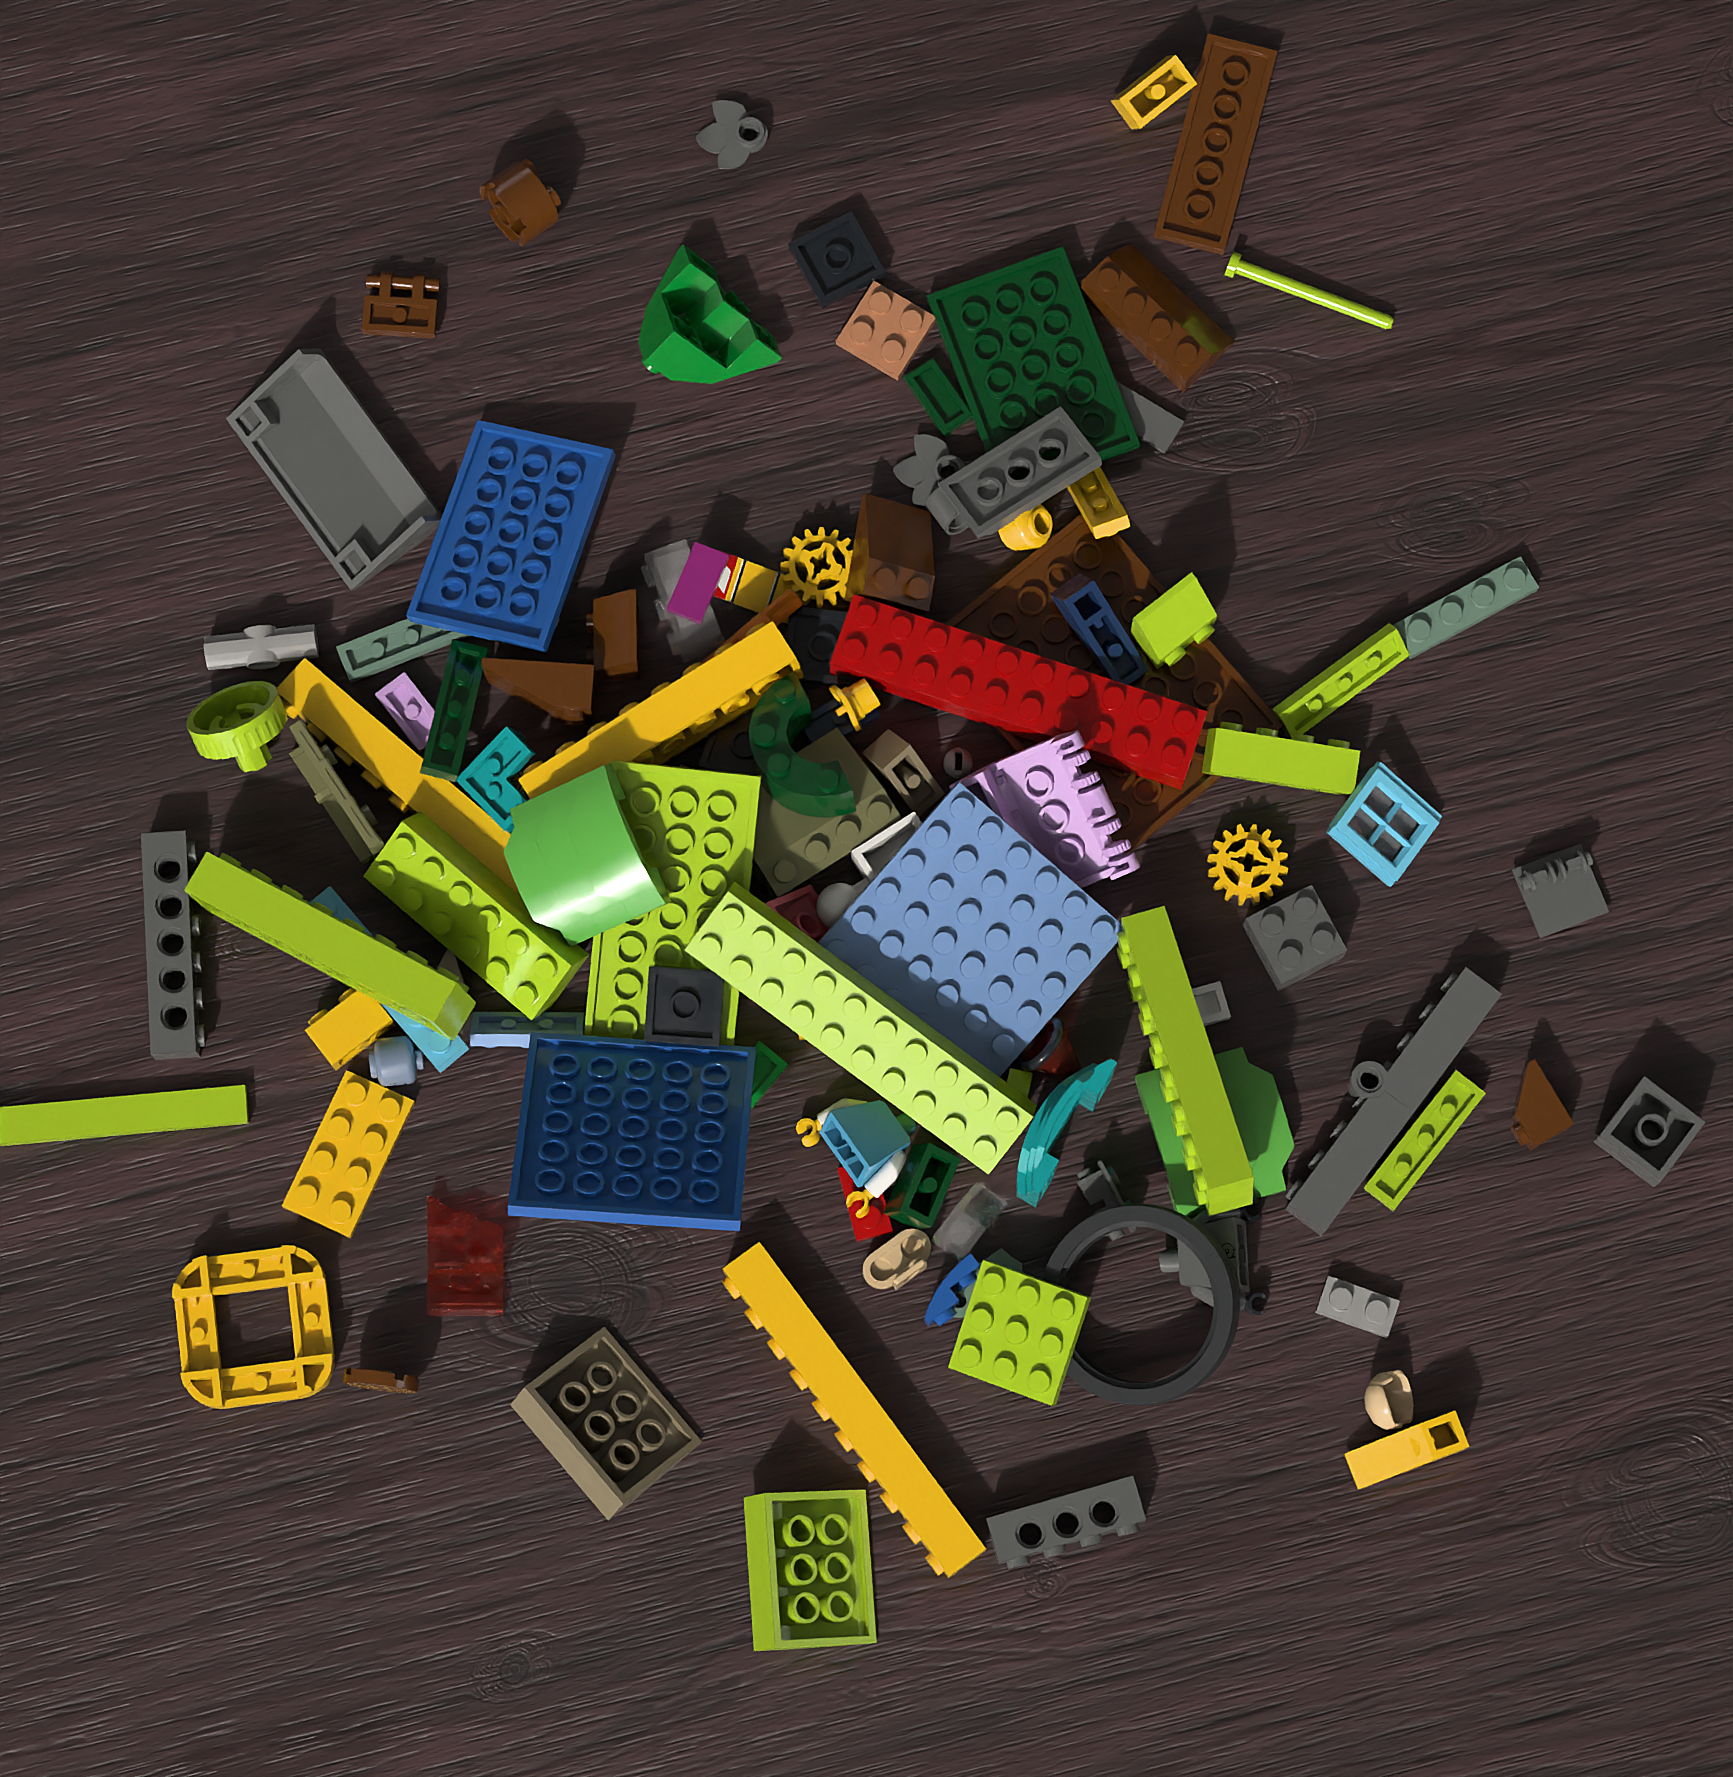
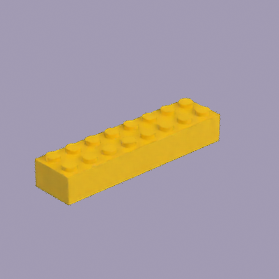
[518,621,804,799]

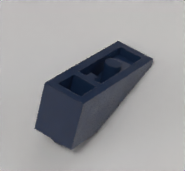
[1050,573,1149,685]

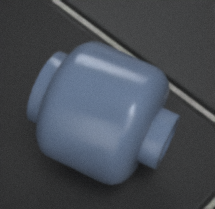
[369,1036,424,1086]

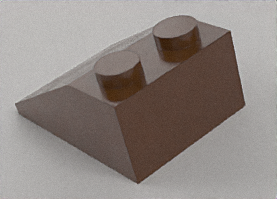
[844,493,935,615]
[482,658,598,730]

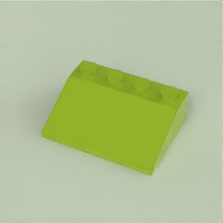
[744,1489,877,1651]

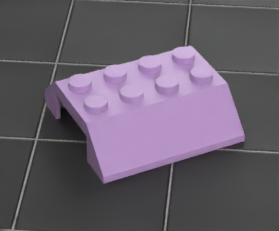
[949,730,1140,888]

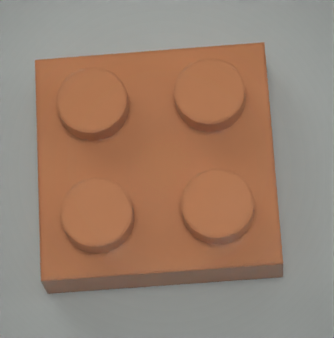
[836,281,935,381]

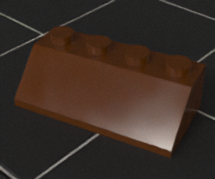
[1080,243,1235,393]

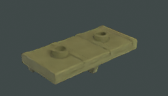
[289,719,385,863]

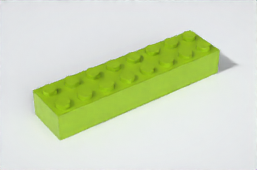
[184,852,476,1041]
[1116,906,1254,1216]

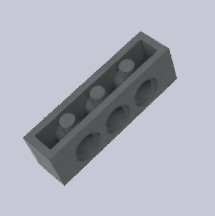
[985,1476,1146,1569]

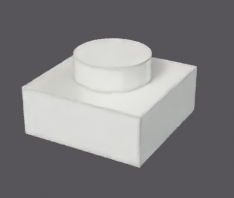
[1192,981,1231,1026]

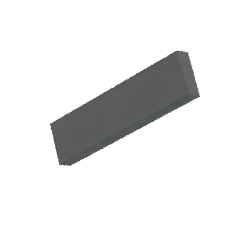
[1115,380,1184,454]

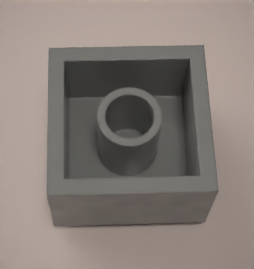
[1242,885,1347,992]
[1593,1076,1705,1187]

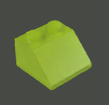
[1129,572,1217,669]

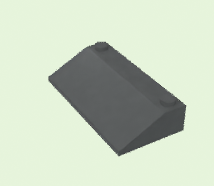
[226,348,442,590]

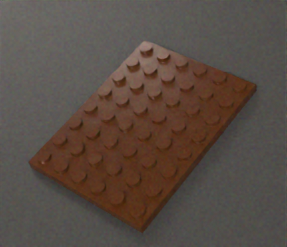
[946,514,1284,853]

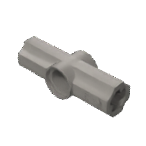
[204,624,319,670]

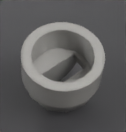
[943,748,973,779]

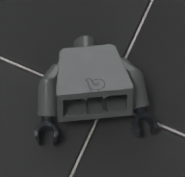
[1159,1198,1267,1316]

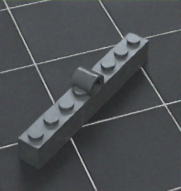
[1285,967,1502,1236]

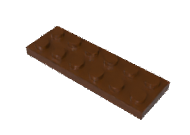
[1153,33,1278,255]

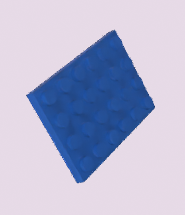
[406,420,616,653]

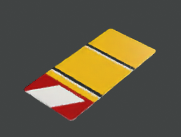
[714,550,805,624]

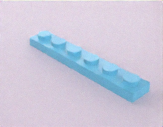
[310,886,469,1073]

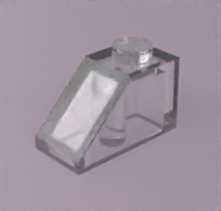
[933,1181,1008,1262]

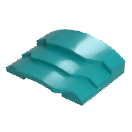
[1016,1059,1117,1208]

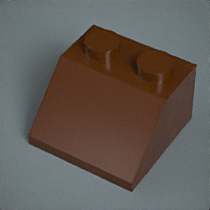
[586,590,640,680]

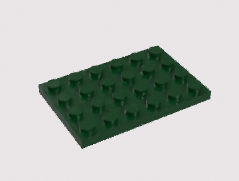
[927,246,1140,480]

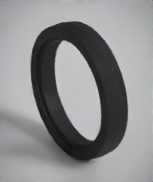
[1042,1203,1240,1406]

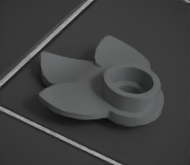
[695,100,768,169]
[893,434,965,506]

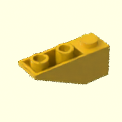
[1344,1411,1469,1490]

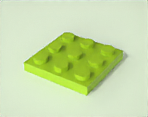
[948,1260,1091,1406]

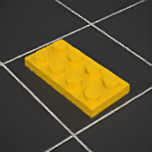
[282,1070,415,1238]

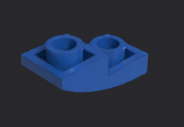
[924,1253,980,1327]

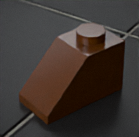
[1511,1059,1574,1151]

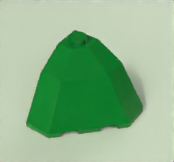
[638,244,782,384]

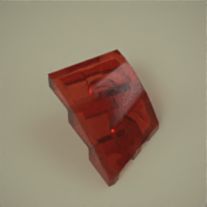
[427,1197,503,1316]

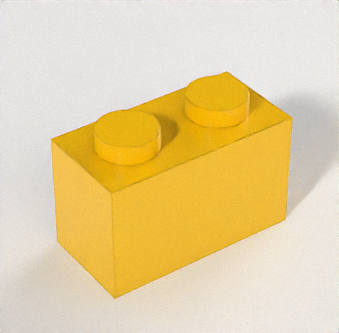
[1110,55,1197,129]
[305,988,395,1071]

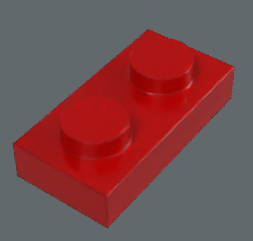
[837,1167,893,1242]

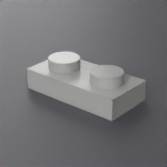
[1315,1276,1400,1338]

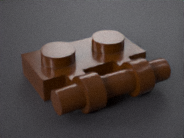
[361,271,440,339]

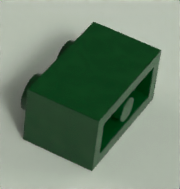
[884,1143,961,1229]

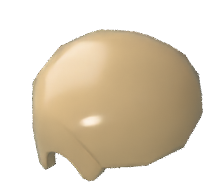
[1364,1370,1414,1430]

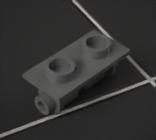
[1077,1160,1136,1241]

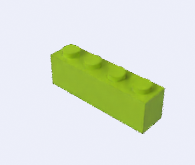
[1202,722,1360,796]

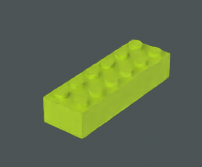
[364,811,589,1020]

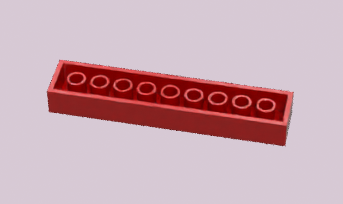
[830,594,1207,790]

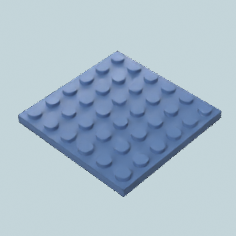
[818,782,1122,1077]

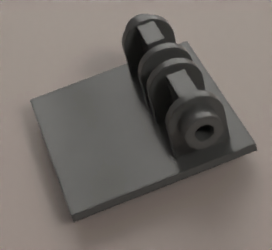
[1512,844,1609,938]

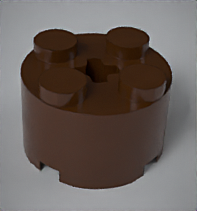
[479,158,561,247]

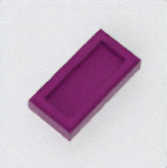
[667,542,730,625]

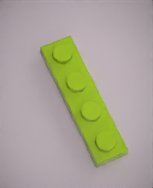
[1273,623,1410,739]
[1363,1070,1486,1211]

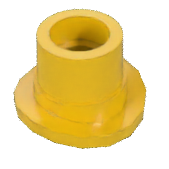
[829,678,881,732]

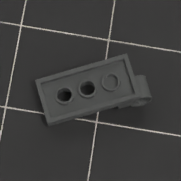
[926,406,1102,539]

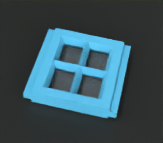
[1326,761,1442,887]

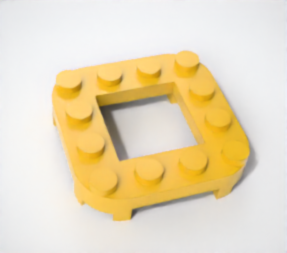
[172,1245,335,1409]

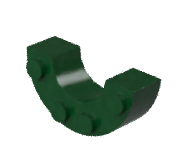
[749,671,856,818]

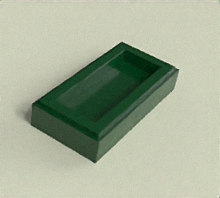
[903,357,973,438]

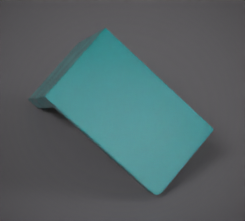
[456,726,536,833]

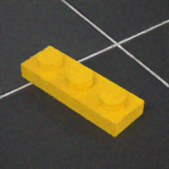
[1067,466,1131,539]

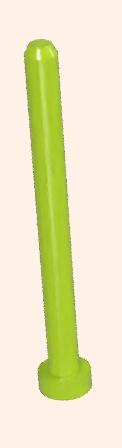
[1224,251,1394,329]

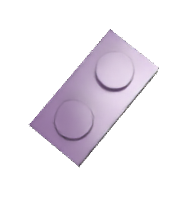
[375,672,434,754]

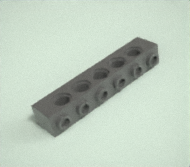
[141,830,206,1060]

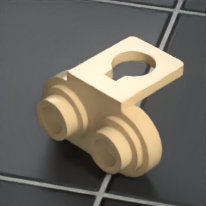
[863,1229,931,1290]

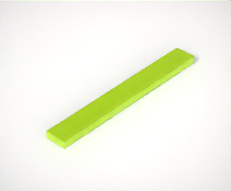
[0,1085,249,1146]

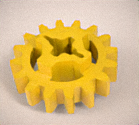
[781,527,853,608]
[1207,824,1288,906]

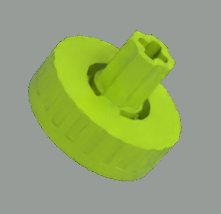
[186,681,288,772]

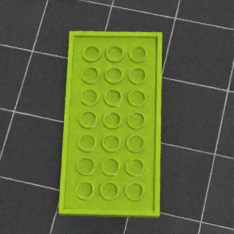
[584,760,762,1046]

